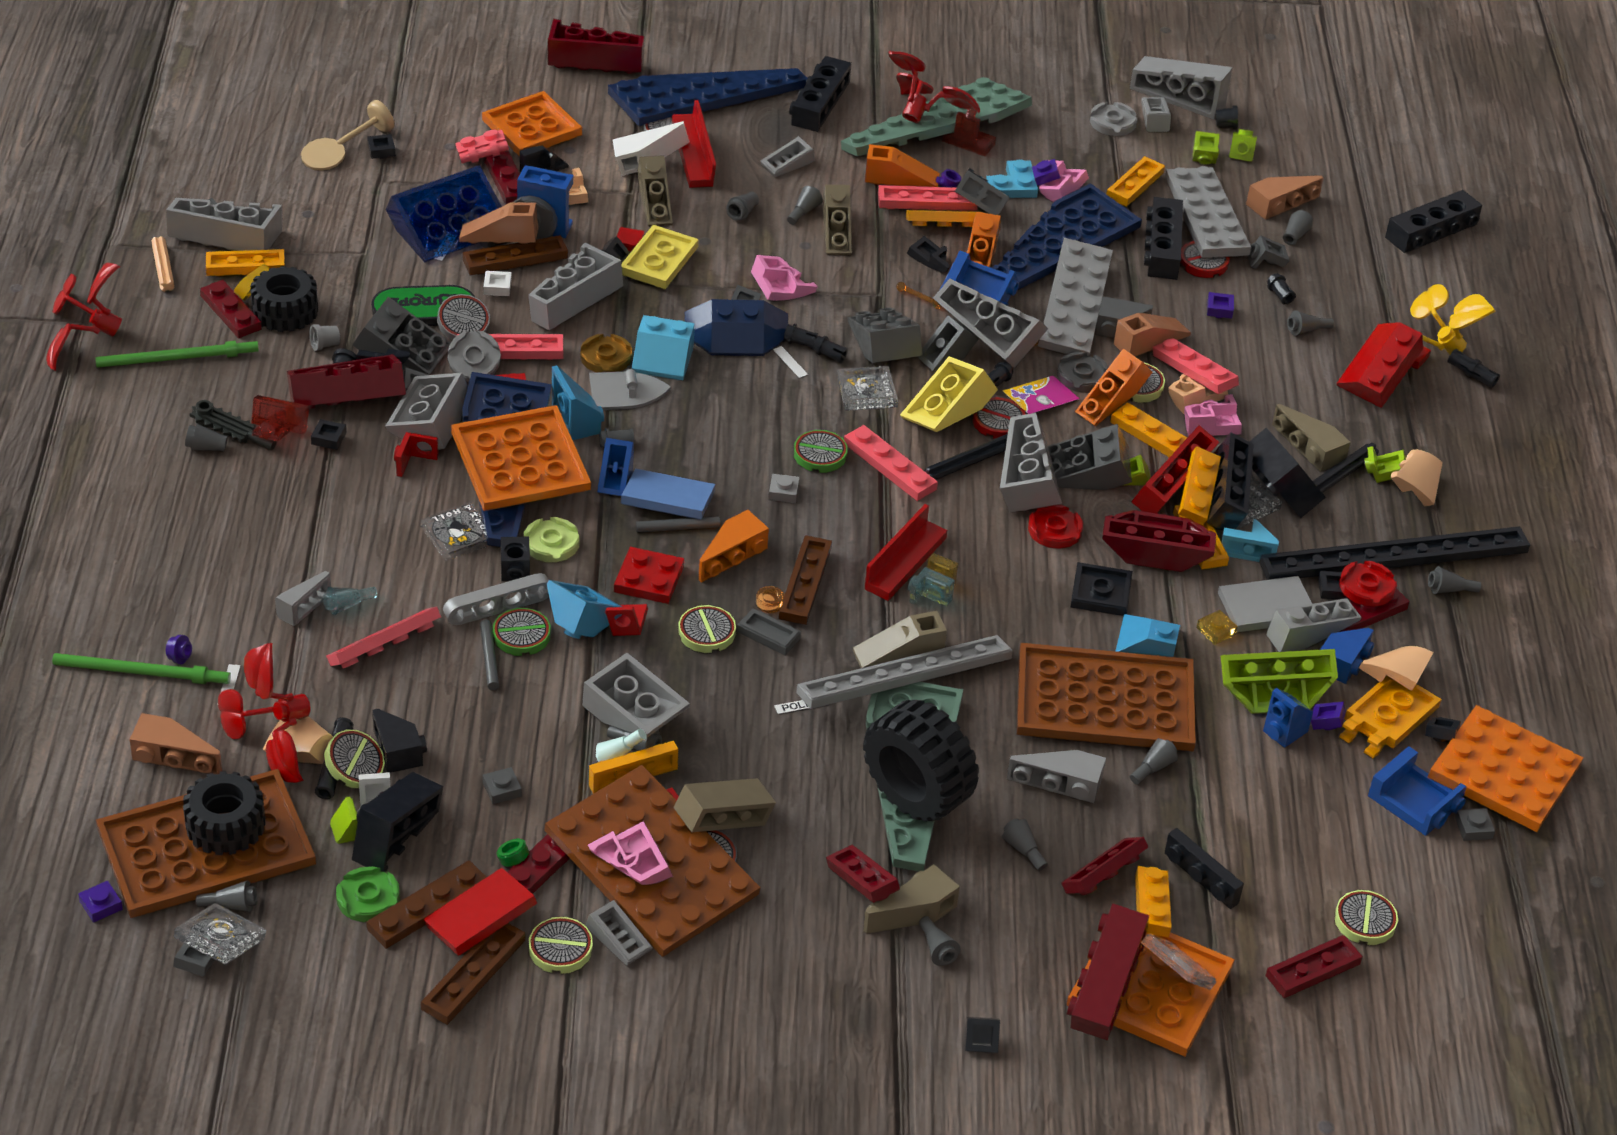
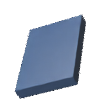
[621,468,715,520]

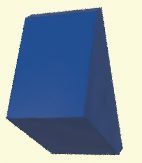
[597,438,634,496]

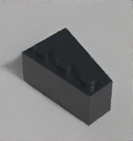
[1249,428,1326,518]
[352,772,443,872]

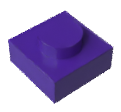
[1032,159,1060,186]
[1207,292,1234,319]
[1311,701,1346,730]
[78,881,123,923]

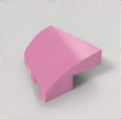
[1039,160,1089,202]
[751,255,817,301]
[1184,394,1242,436]
[588,821,672,885]

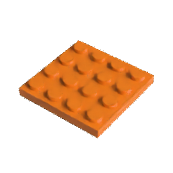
[451,405,591,511]
[1428,705,1584,832]
[1066,932,1235,1057]

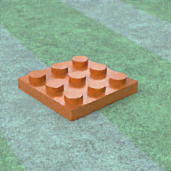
[482,91,582,156]

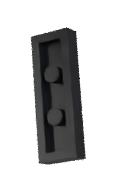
[1164,828,1244,909]

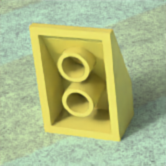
[900,356,998,432]

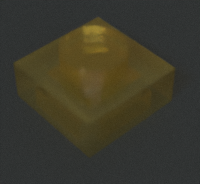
[926,553,958,590]
[1196,610,1238,645]

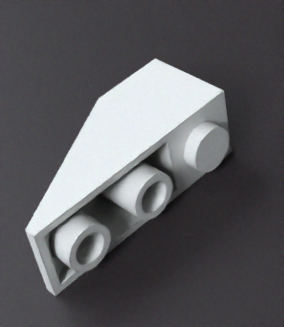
[613,121,690,176]

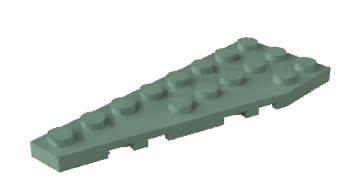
[841,77,1032,156]
[865,682,963,872]

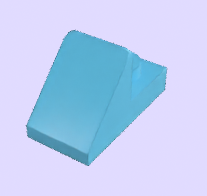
[1221,519,1279,562]

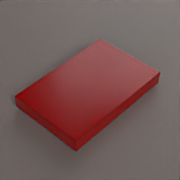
[423,868,537,956]

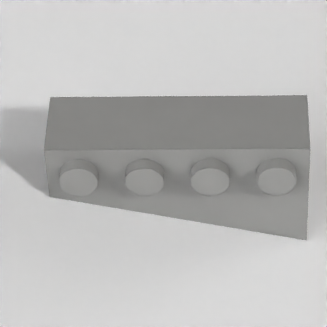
[1130,56,1233,119]
[166,198,282,251]
[529,243,623,330]
[933,279,1048,368]
[1000,413,1062,513]

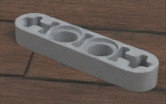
[443,573,549,625]

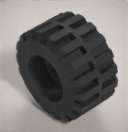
[250,266,318,332]
[183,771,265,855]

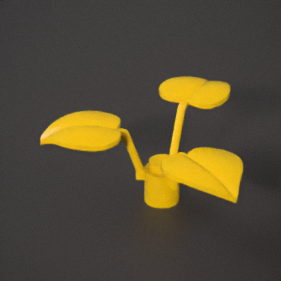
[1410,284,1496,355]

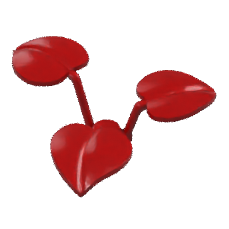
[888,50,980,123]
[46,262,122,371]
[218,643,311,783]

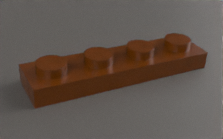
[463,235,568,276]
[779,535,832,625]
[367,860,486,949]
[421,923,526,1025]

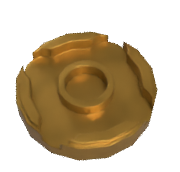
[580,334,633,373]

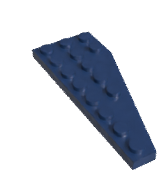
[608,68,807,126]
[992,183,1142,290]
[462,372,552,547]

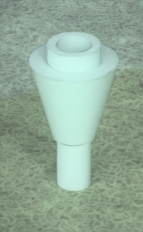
[596,729,646,762]

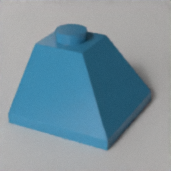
[552,365,604,440]
[547,580,622,639]
[1115,614,1180,657]

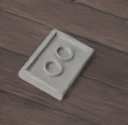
[1218,576,1312,632]

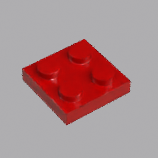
[614,547,684,604]

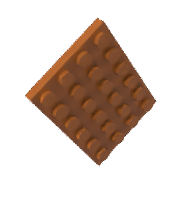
[1016,643,1196,752]
[544,765,760,957]
[96,769,316,918]

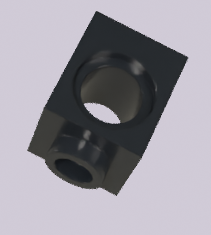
[501,536,530,581]

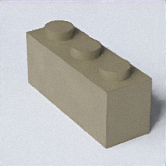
[674,778,776,832]

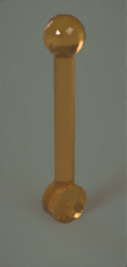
[896,282,942,309]

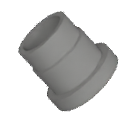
[309,324,340,351]

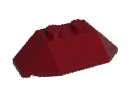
[1102,510,1216,572]

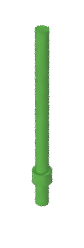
[95,341,259,368]
[52,653,231,684]

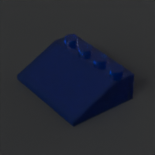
[385,165,502,263]

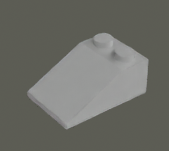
[582,653,690,738]

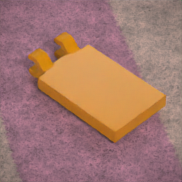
[1339,676,1442,759]

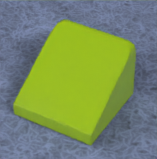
[1125,455,1151,485]
[330,797,358,844]

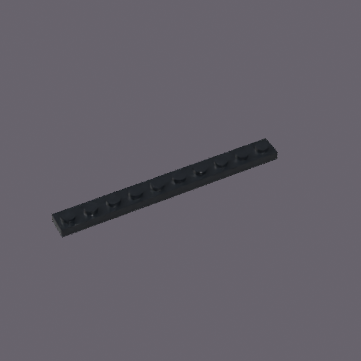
[1259,526,1530,580]

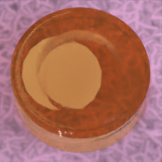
[756,586,785,613]

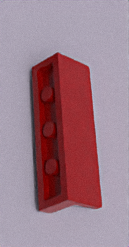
[672,100,716,188]
[865,504,948,601]

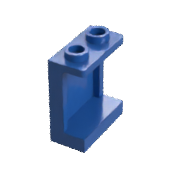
[517,165,574,238]
[940,250,1019,306]
[1368,746,1467,836]

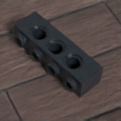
[789,56,852,132]
[1385,190,1482,253]
[1143,197,1183,280]
[1207,432,1254,531]

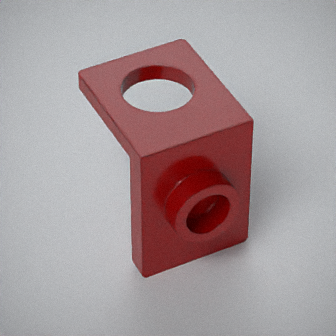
[394,432,439,477]
[605,604,648,636]

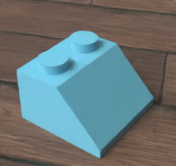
[632,315,695,380]

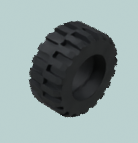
[863,700,979,821]

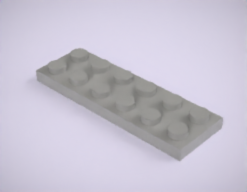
[1165,166,1251,258]
[1038,238,1113,356]

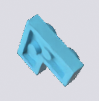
[986,160,1038,198]

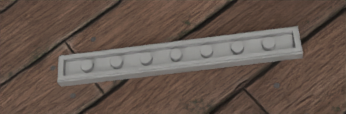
[796,635,1013,709]

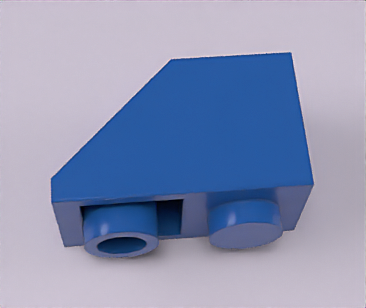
[1320,628,1375,684]
[1263,688,1313,748]

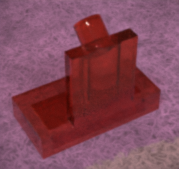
[942,107,996,156]
[251,395,309,441]

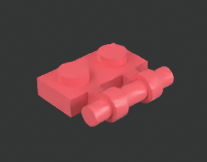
[455,130,509,164]

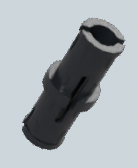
[1447,349,1500,389]

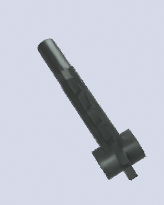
[189,400,277,450]

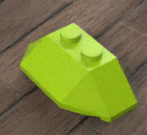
[1220,649,1338,714]

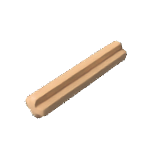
[151,236,174,292]

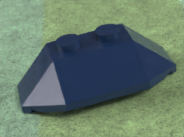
[685,299,788,356]

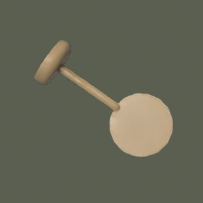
[301,100,395,171]

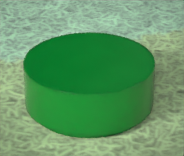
[496,839,530,867]

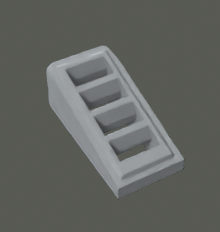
[1141,97,1171,132]
[760,136,815,177]
[275,571,332,626]
[585,900,653,966]

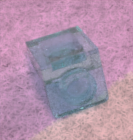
[908,567,955,606]

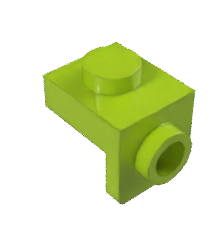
[1229,129,1257,161]
[1192,131,1220,164]
[1364,446,1406,483]

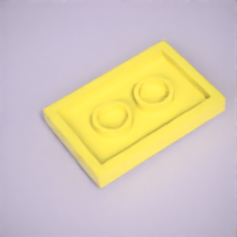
[622,225,699,289]

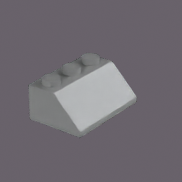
[385,373,468,450]

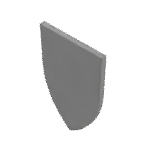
[589,369,671,410]

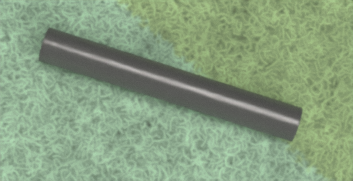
[636,517,720,533]
[480,620,499,690]

